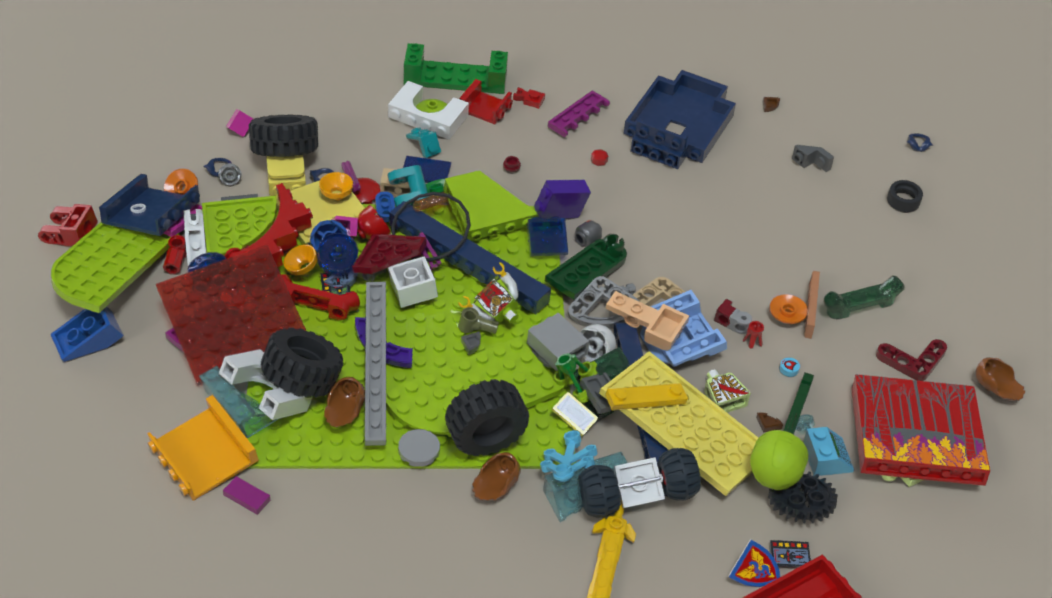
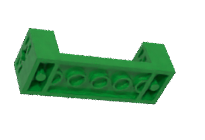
[404,43,508,94]

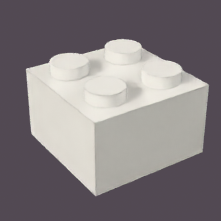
[388,256,438,308]

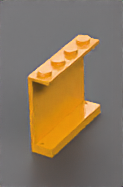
[147,395,259,501]

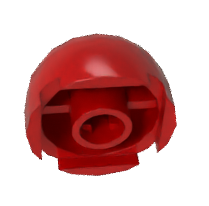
[357,205,392,240]

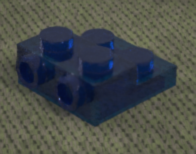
[527,216,568,256]

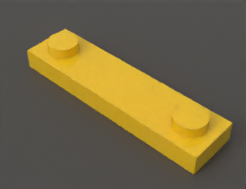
[605,383,688,410]

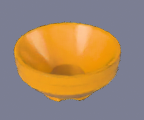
[319,172,353,200]
[283,244,318,275]

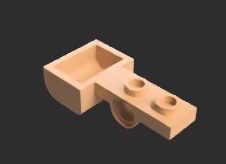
[606,291,689,351]

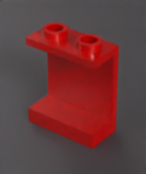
[459,79,513,125]

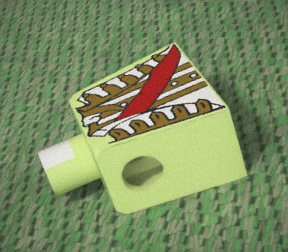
[704,369,751,413]

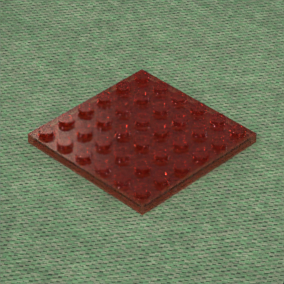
[155,245,306,386]

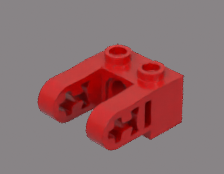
[38,204,98,246]

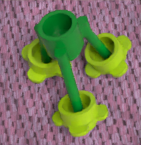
[552,353,598,404]

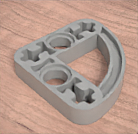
[569,276,639,328]

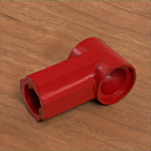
[163,235,187,275]

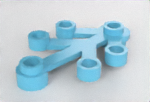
[540,430,598,482]

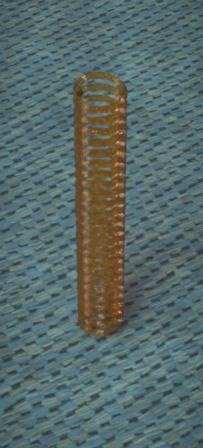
[413,192,449,212]

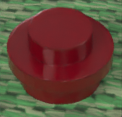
[503,156,521,172]

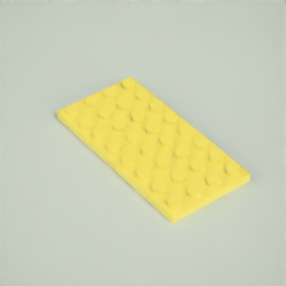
[599,351,758,496]

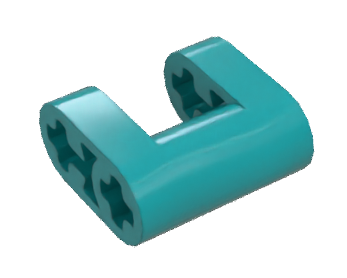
[387,165,430,207]

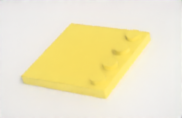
[276,180,364,245]

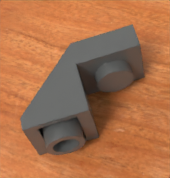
[792,145,834,172]

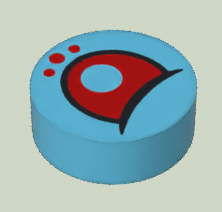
[779,358,800,377]

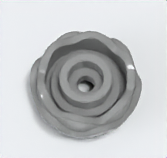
[218,163,242,185]

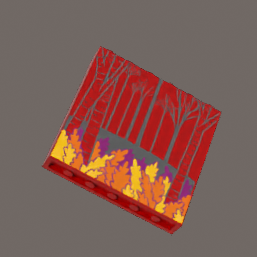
[852,374,990,486]

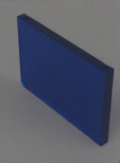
[403,156,452,183]

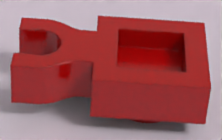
[513,87,545,109]

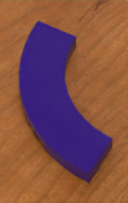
[355,317,413,368]

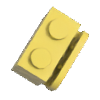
[266,155,306,196]

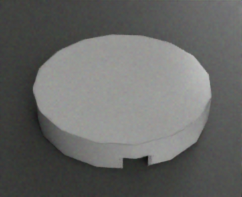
[398,429,440,467]

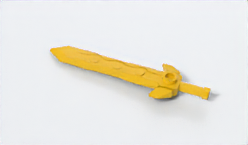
[587,504,636,598]

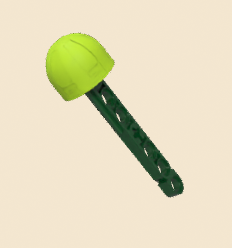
[750,372,814,490]

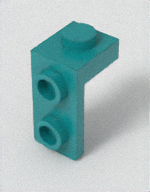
[406,127,441,158]

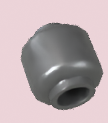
[575,220,602,247]

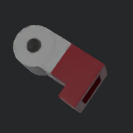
[714,299,752,334]

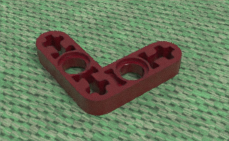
[876,339,947,381]

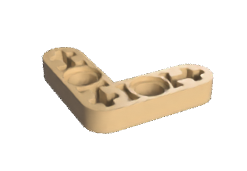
[633,277,685,306]

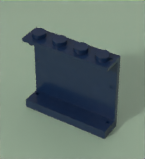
[99,174,200,236]

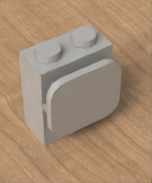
[527,313,589,371]

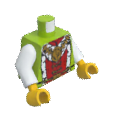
[458,262,519,323]

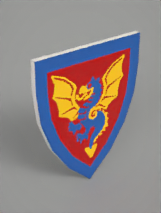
[728,539,780,587]

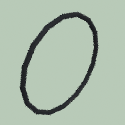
[391,192,471,262]

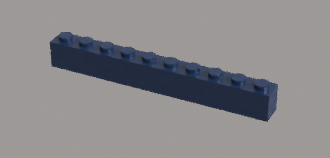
[389,201,551,314]

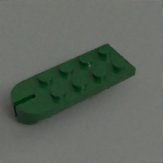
[544,234,627,300]

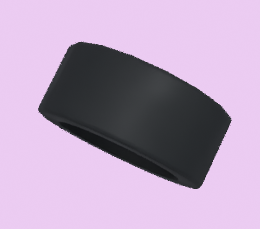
[887,180,923,212]

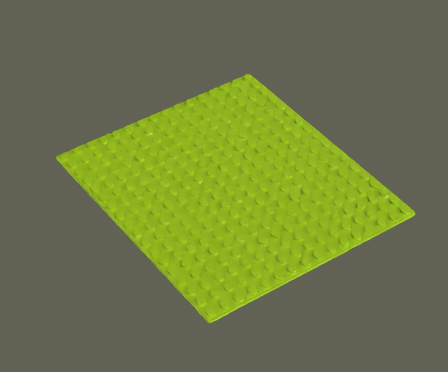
[243,204,576,469]

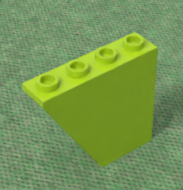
[443,170,537,241]

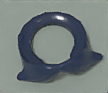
[907,133,933,152]
[203,158,232,177]
[310,168,334,182]

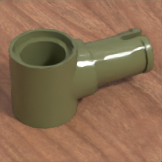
[458,307,499,334]

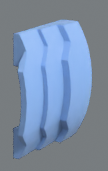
[640,290,727,367]

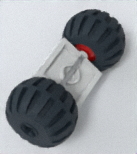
[578,448,701,518]

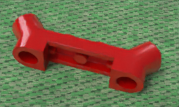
[273,274,360,320]

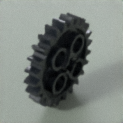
[768,471,838,523]

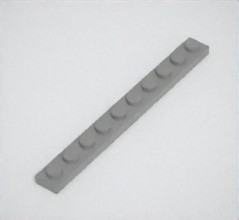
[365,282,386,446]

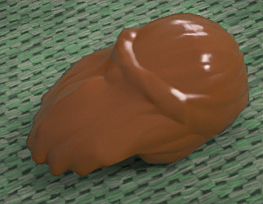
[976,357,1026,401]
[324,377,365,428]
[472,452,521,501]

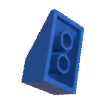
[50,307,124,362]

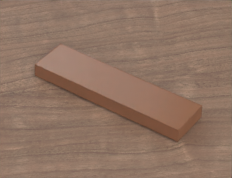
[804,271,820,339]

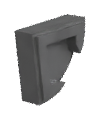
[461,332,481,355]

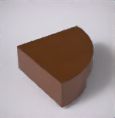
[763,97,780,112]
[756,412,783,433]

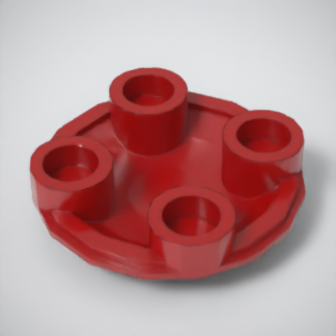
[353,177,380,204]

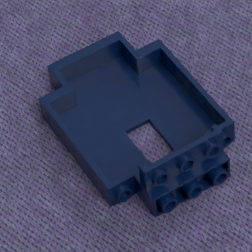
[623,70,736,169]

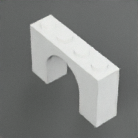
[388,81,469,140]
[219,349,313,420]

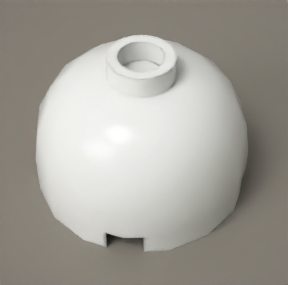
[580,324,616,364]

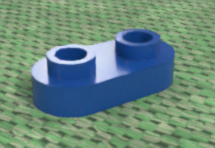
[375,192,395,222]

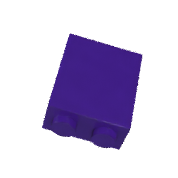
[534,180,591,219]

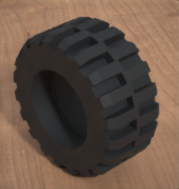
[249,114,319,157]
[261,328,344,398]
[445,379,529,456]

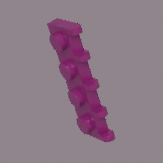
[548,90,610,137]

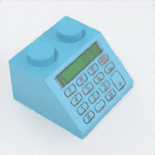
[803,427,854,476]

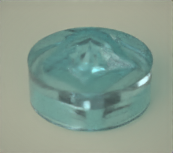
[796,414,815,431]

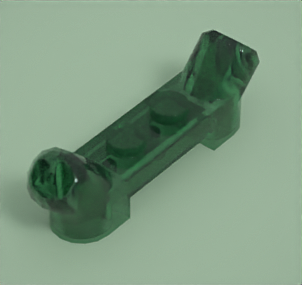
[823,275,905,320]

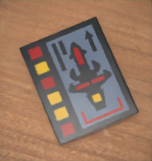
[770,540,811,567]

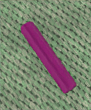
[341,161,361,192]

